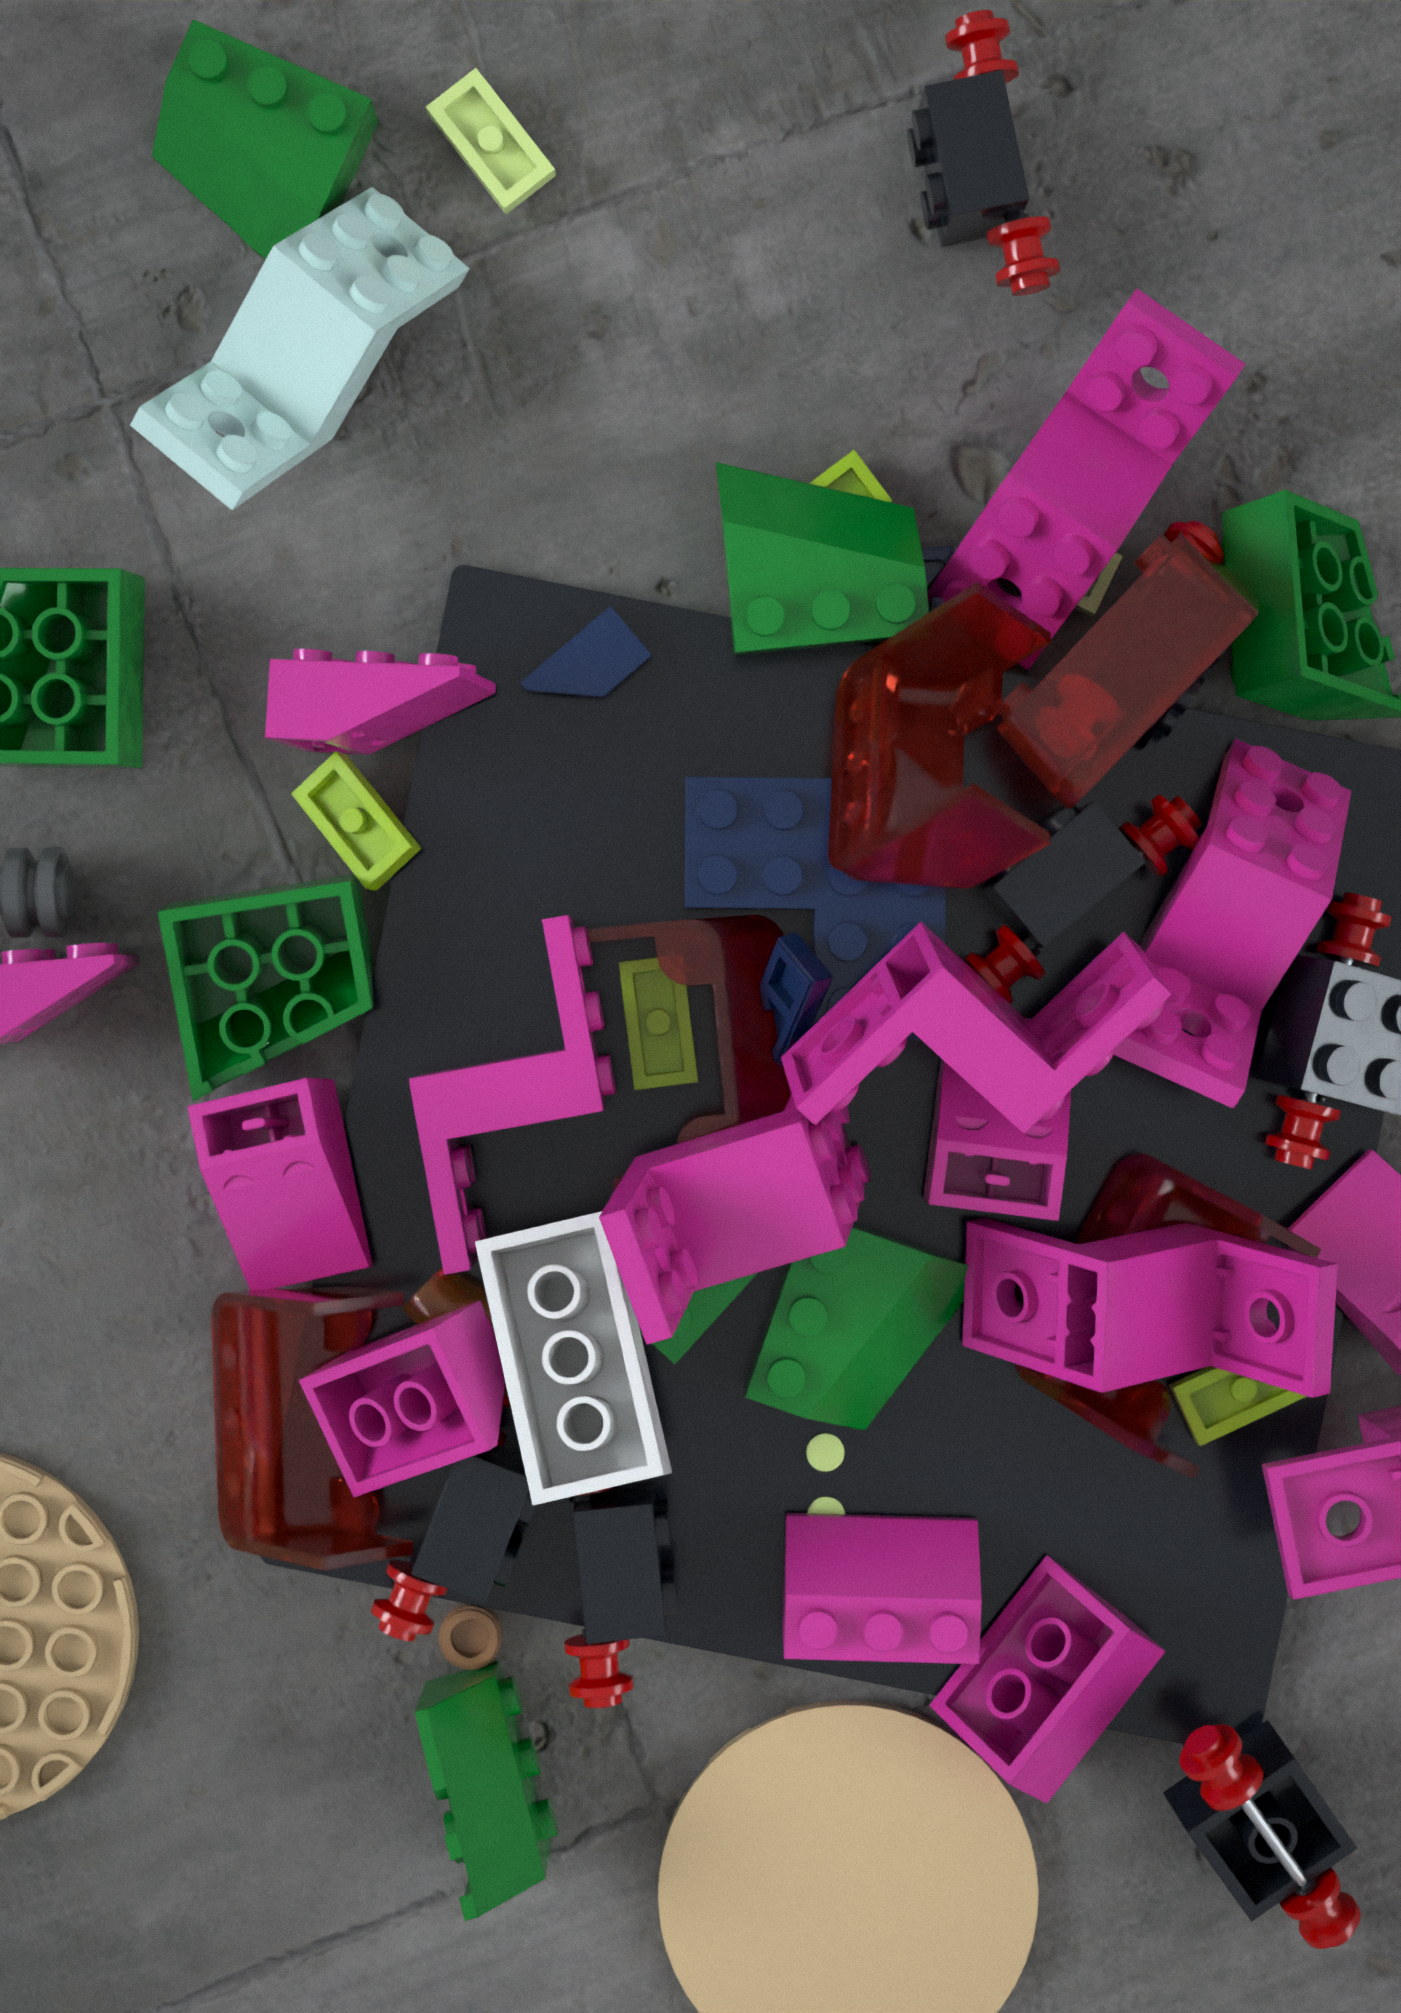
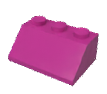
[299,1300,505,1497]
[782,1513,982,1664]
[929,1555,1166,1804]

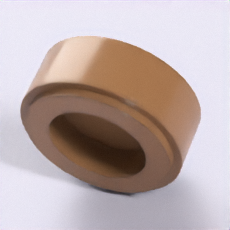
[438,1603,503,1670]

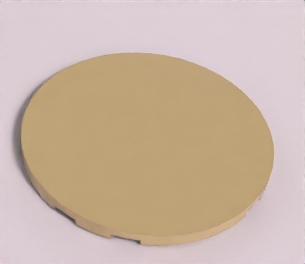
[0,1452,139,1820]
[658,1700,1039,2013]

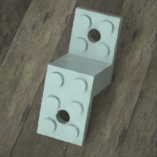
[130,187,470,510]

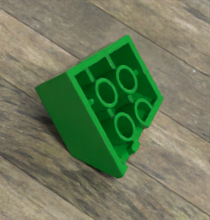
[152,19,379,260]
[716,462,931,656]
[1220,490,1401,721]
[157,874,374,1101]
[744,1223,969,1431]
[414,1660,559,1921]

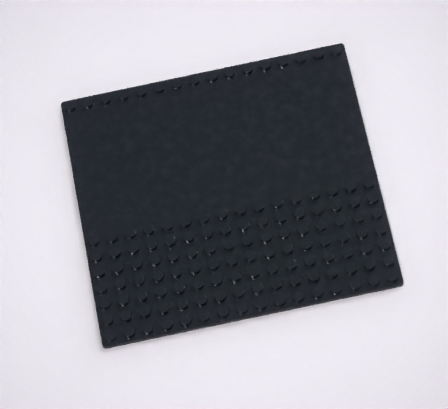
[260,565,1401,1744]

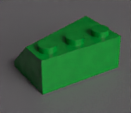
[0,568,145,769]

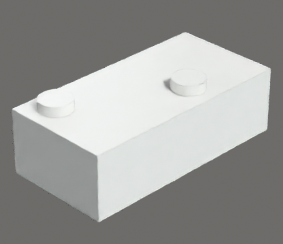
[475,1211,672,1505]

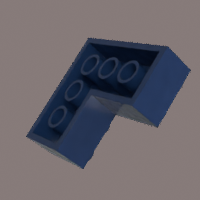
[685,777,947,1040]

